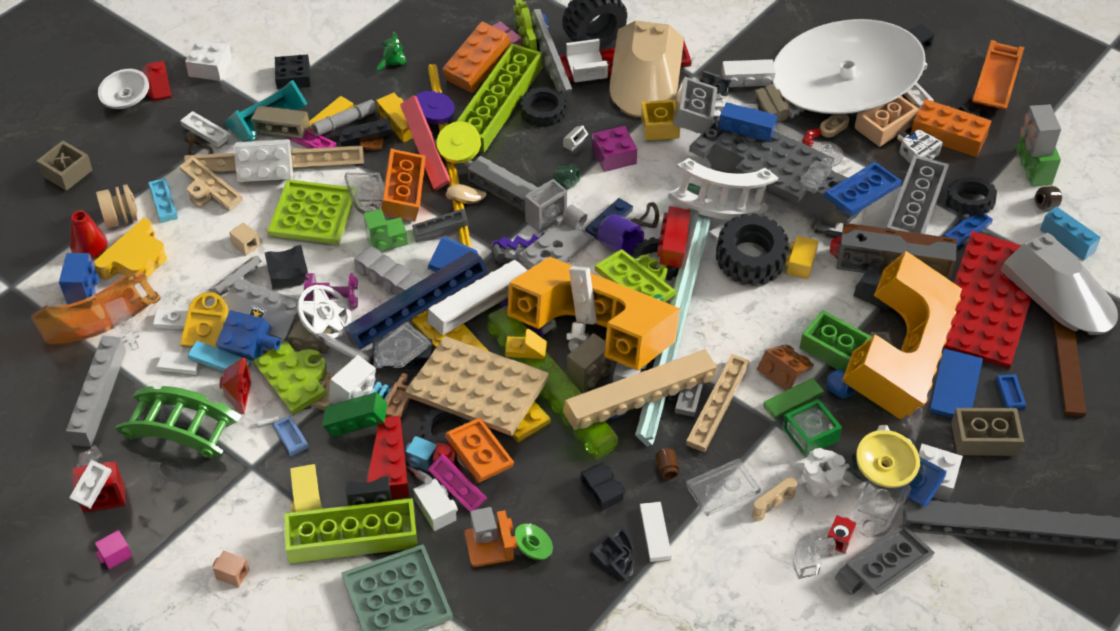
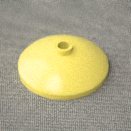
[856,430,920,488]

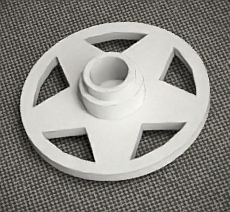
[297,285,351,338]

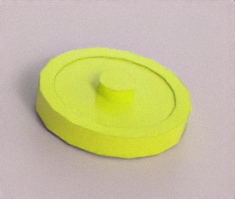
[437,121,481,164]

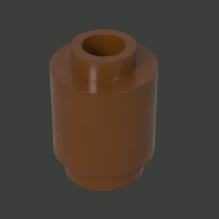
[655,448,679,480]

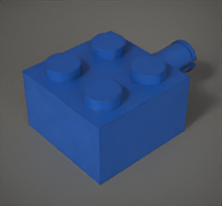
[216,310,281,361]

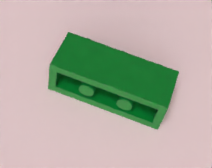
[322,392,387,437]

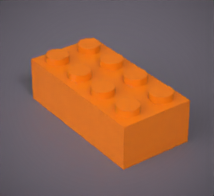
[442,21,511,94]
[910,99,991,157]
[380,149,426,222]

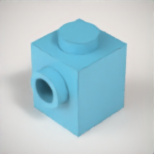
[405,436,436,472]

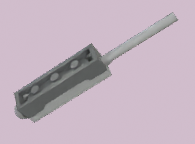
[434,140,538,212]

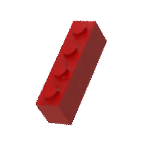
[657,206,691,268]

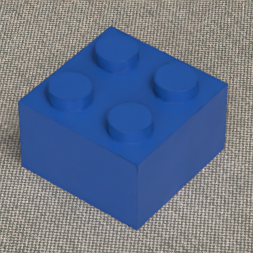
[59,253,99,307]

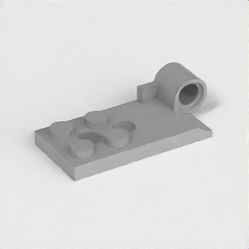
[519,204,595,268]

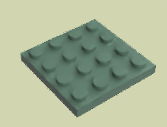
[341,544,453,631]

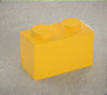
[785,235,819,279]

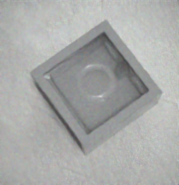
[525,179,567,233]

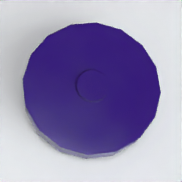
[416,91,455,124]

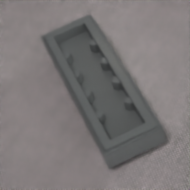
[412,208,469,242]

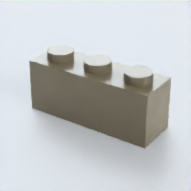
[251,106,310,139]

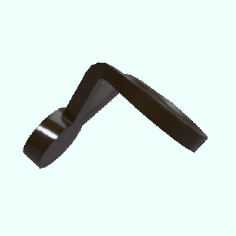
[185,132,214,155]
[630,202,660,228]

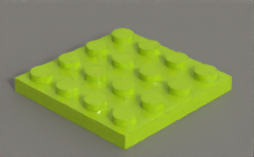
[267,179,357,245]

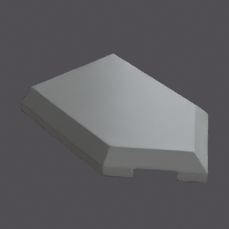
[315,333,372,364]

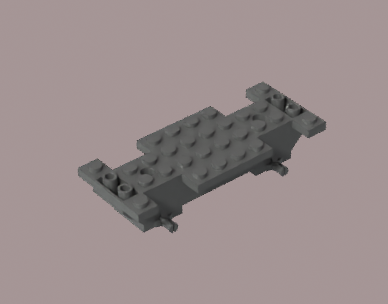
[689,116,862,230]

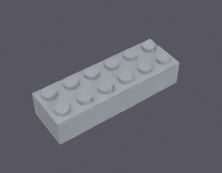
[886,155,949,234]

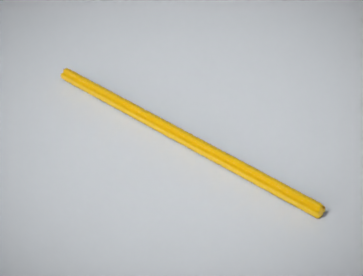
[428,64,472,248]

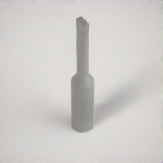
[406,465,432,484]

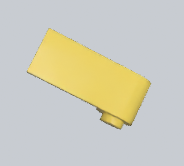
[290,464,322,512]

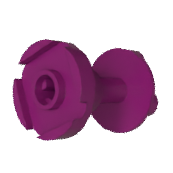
[304,273,358,311]

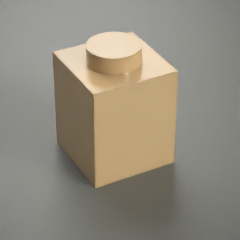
[229,222,260,255]

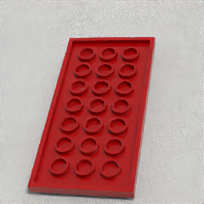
[942,231,1031,369]

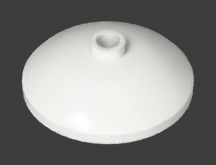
[98,69,149,109]

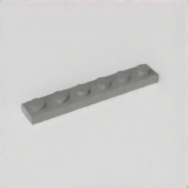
[530,9,572,99]

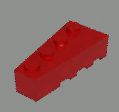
[367,416,409,499]

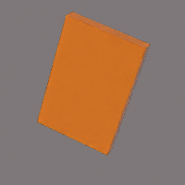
[445,418,514,483]

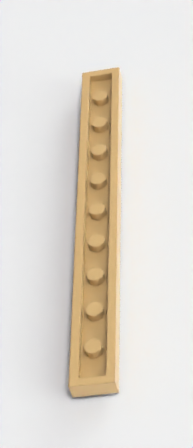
[184,146,364,172]

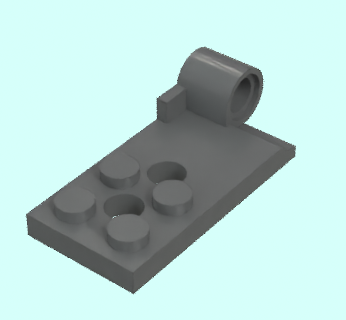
[835,524,935,595]

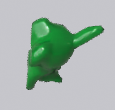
[376,32,407,71]

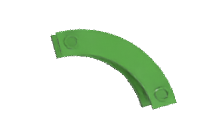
[115,386,241,459]

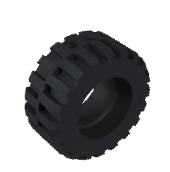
[562,0,628,50]
[715,213,789,286]

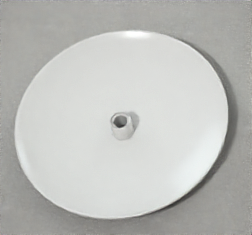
[772,19,925,114]

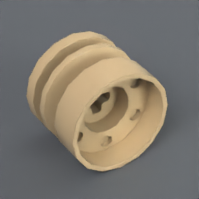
[96,184,138,229]

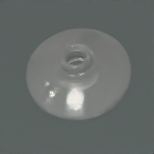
[811,141,843,167]

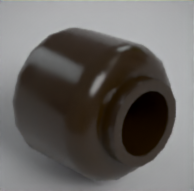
[1034,186,1062,210]

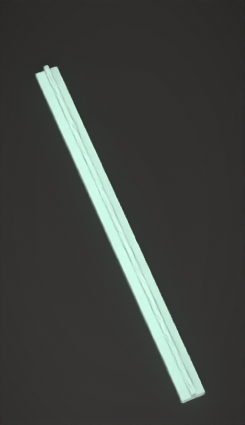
[635,210,711,446]

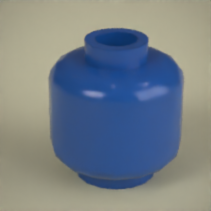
[827,370,856,399]

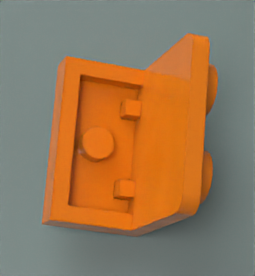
[465,510,517,567]

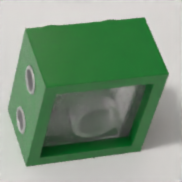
[782,398,842,458]

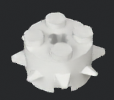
[796,448,851,498]

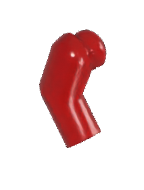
[802,128,821,147]

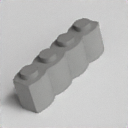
[354,246,423,295]

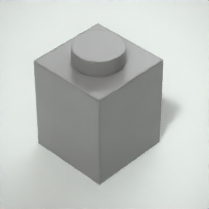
[470,507,497,544]

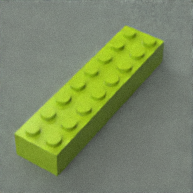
[456,44,542,153]

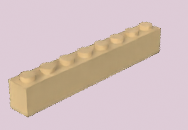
[563,349,717,430]

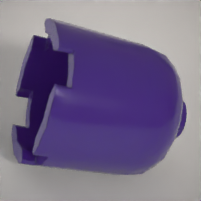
[597,214,644,257]

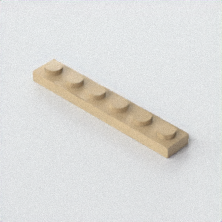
[686,354,750,452]

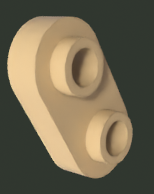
[820,114,849,138]

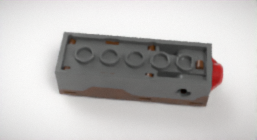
[829,223,957,280]

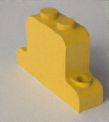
[94,217,167,283]

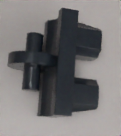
[699,71,731,97]

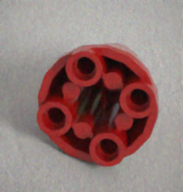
[70,211,108,260]

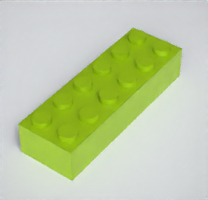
[284,498,418,564]

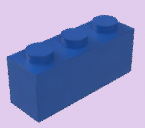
[718,102,778,142]

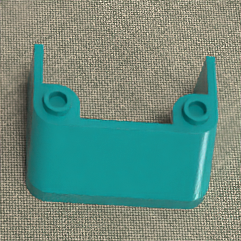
[224,80,307,142]

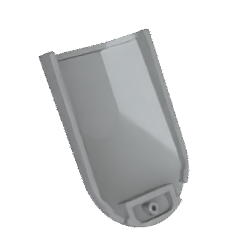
[1001,233,1118,335]

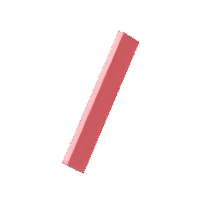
[400,95,451,190]

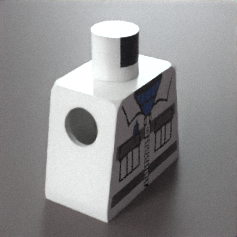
[897,130,943,164]

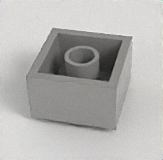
[1021,104,1061,157]

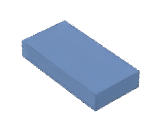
[272,415,309,456]

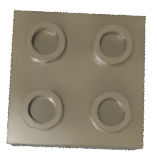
[37,141,93,191]
[567,333,611,393]

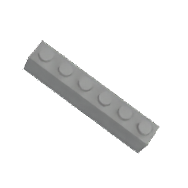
[66,335,126,447]

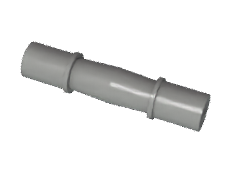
[311,100,377,136]

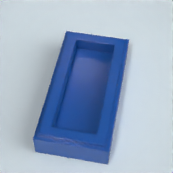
[995,374,1027,410]

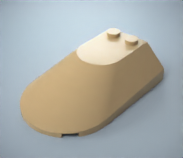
[609,20,684,118]

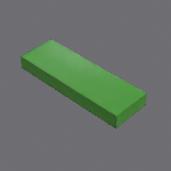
[763,378,824,419]

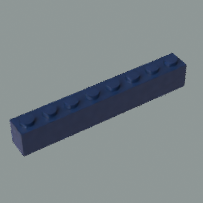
[343,251,488,350]

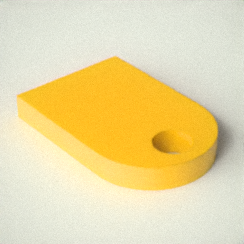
[180,292,228,348]

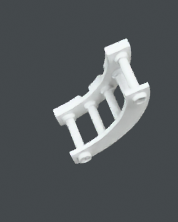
[667,158,778,219]

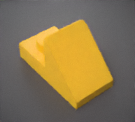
[505,329,547,359]

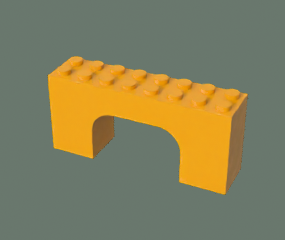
[842,251,962,420]
[507,257,680,371]

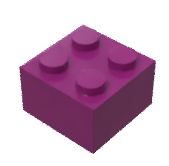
[592,126,637,172]

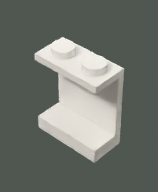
[566,39,608,82]

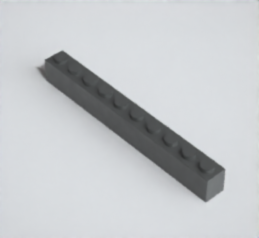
[903,499,1120,551]

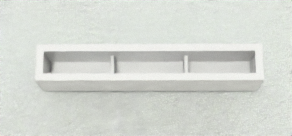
[428,260,527,335]

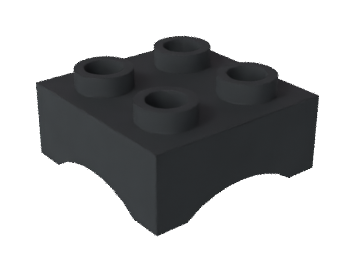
[275,54,311,89]
[264,245,308,289]
[853,262,890,311]
[346,476,392,506]

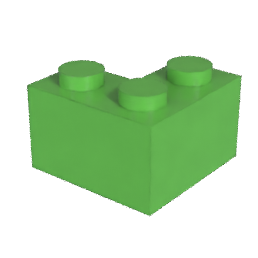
[363,209,408,252]

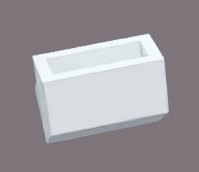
[563,126,588,151]

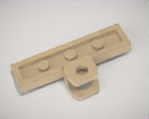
[179,156,243,211]

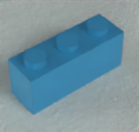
[1040,206,1101,261]

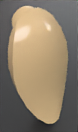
[446,184,486,204]

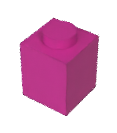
[95,530,132,569]

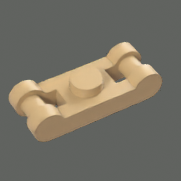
[752,477,798,521]

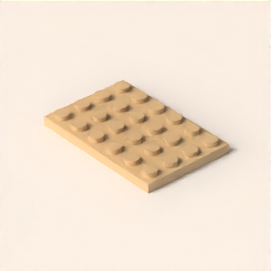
[405,336,549,436]

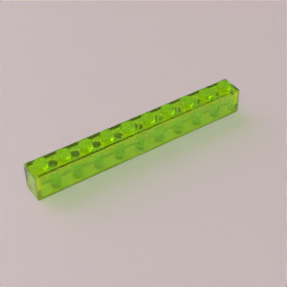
[487,306,618,459]

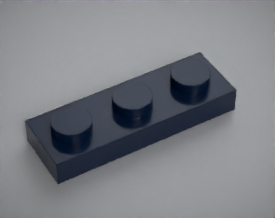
[585,198,633,241]

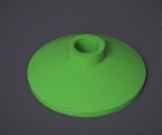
[514,524,553,560]

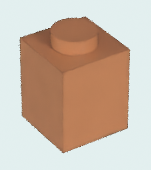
[213,550,249,587]

